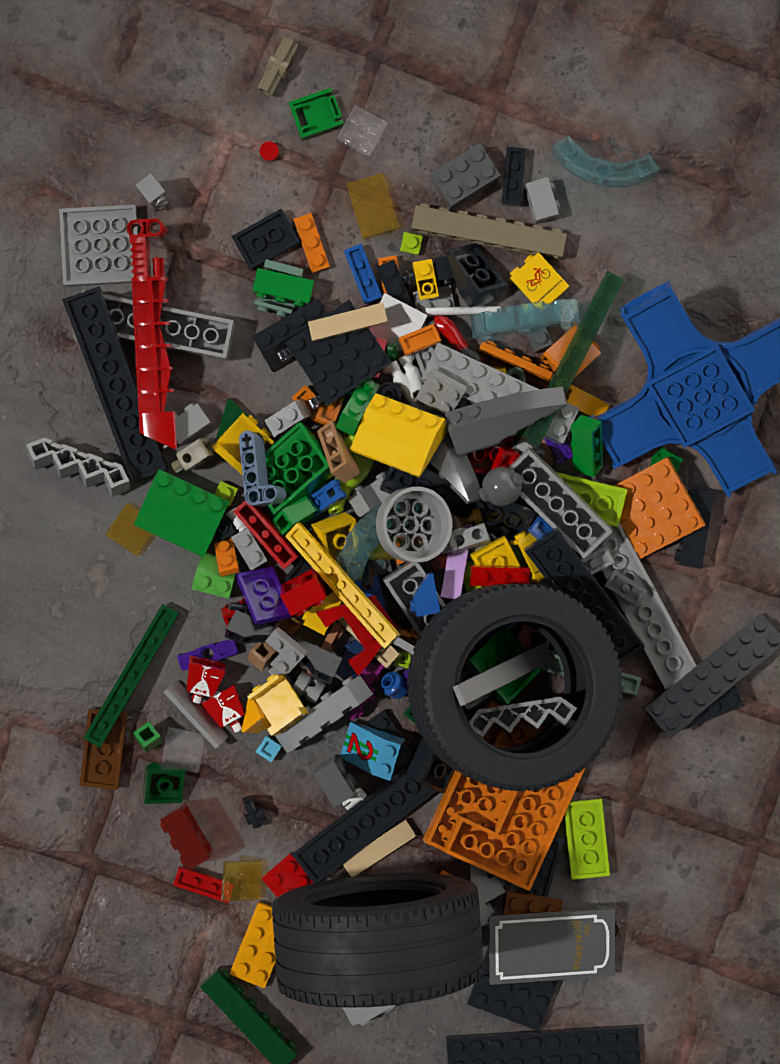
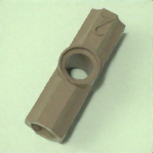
[257,37,299,97]

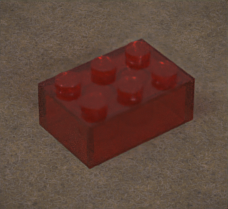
[160,802,214,870]

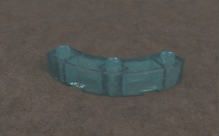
[550,136,659,187]
[470,299,580,341]
[336,503,419,581]

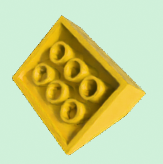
[350,393,447,477]

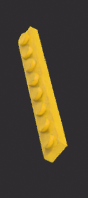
[285,523,400,649]

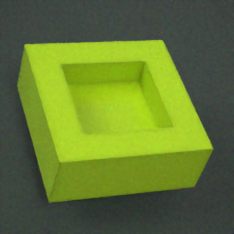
[400,232,423,256]
[214,481,239,506]

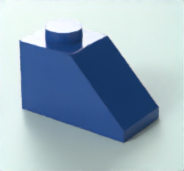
[410,572,440,617]

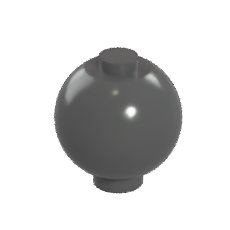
[479,467,522,506]

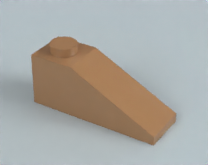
[317,420,360,483]
[248,617,301,671]

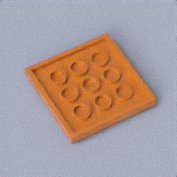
[614,457,706,559]

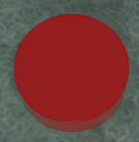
[260,141,279,162]

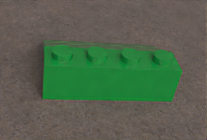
[254,421,333,515]
[133,469,229,558]

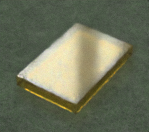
[346,173,399,239]

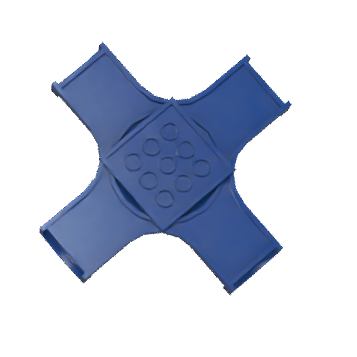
[590,281,780,498]

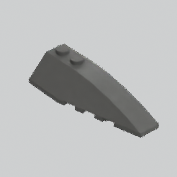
[445,387,567,456]
[410,401,482,504]

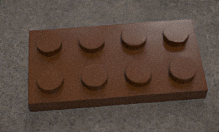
[79,708,128,790]

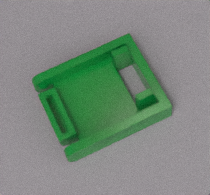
[289,88,344,140]

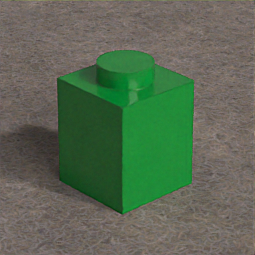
[133,722,162,754]

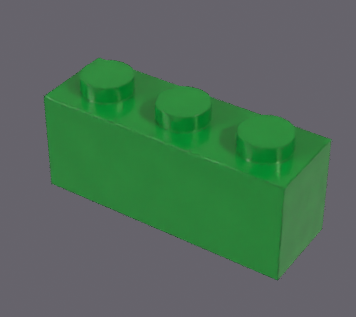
[252,268,315,307]
[336,379,380,436]
[570,415,603,477]

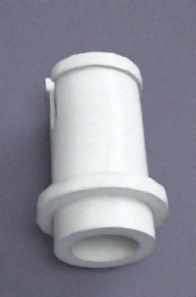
[226,507,247,532]
[342,787,367,811]

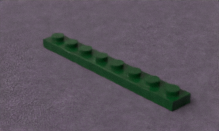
[84,604,180,748]

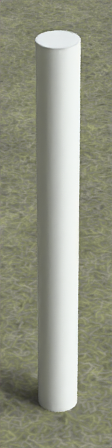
[425,306,501,316]

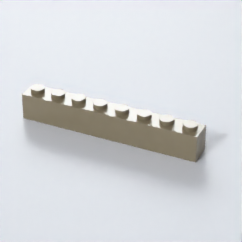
[411,204,567,260]

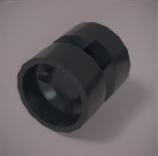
[377,382,401,402]

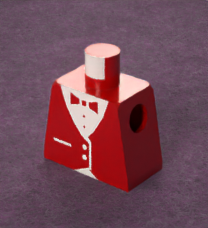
[187,655,226,704]
[202,684,245,733]

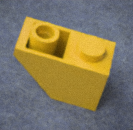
[413,259,439,301]

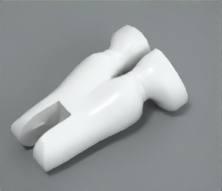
[383,354,424,405]

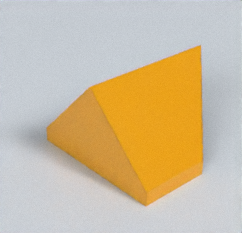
[241,694,271,733]

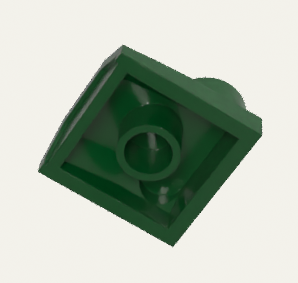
[143,762,186,804]

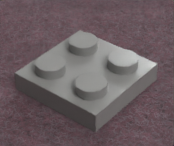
[415,368,467,414]

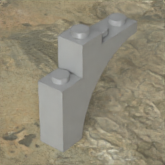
[469,864,506,927]

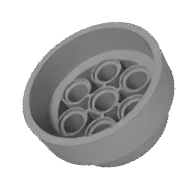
[376,487,452,562]

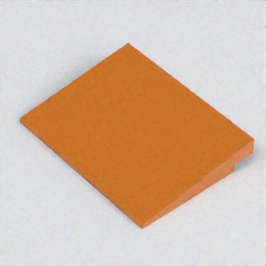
[422,700,585,891]

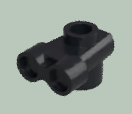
[242,795,267,829]

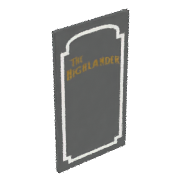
[488,908,615,985]

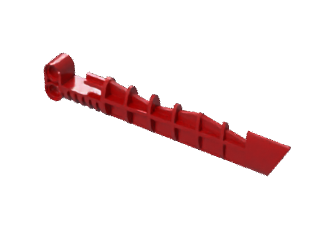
[126,218,177,449]

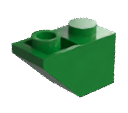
[272,495,318,536]

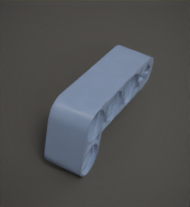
[239,431,286,507]

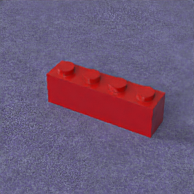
[233,500,302,569]

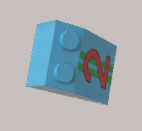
[340,721,405,781]

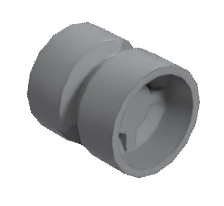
[293,670,326,704]

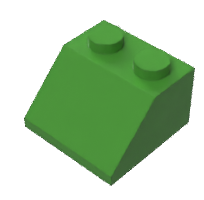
[192,553,240,599]

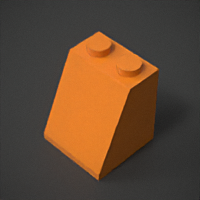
[540,325,601,383]

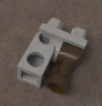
[442,508,491,554]

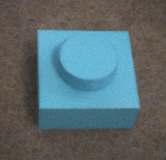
[256,735,282,762]

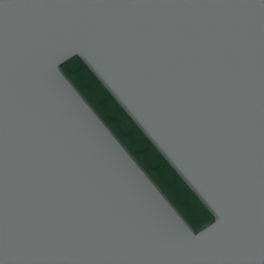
[520,270,624,448]

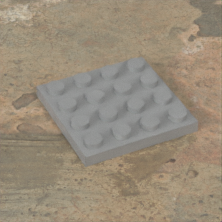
[59,204,138,286]

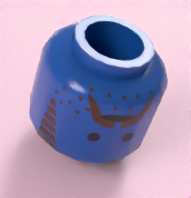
[381,671,409,699]

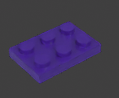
[236,566,292,625]

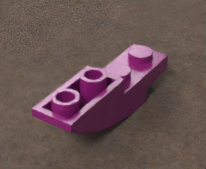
[349,661,384,720]

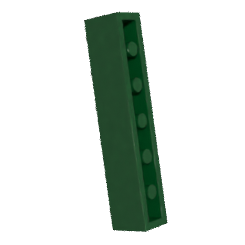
[200,967,298,1064]

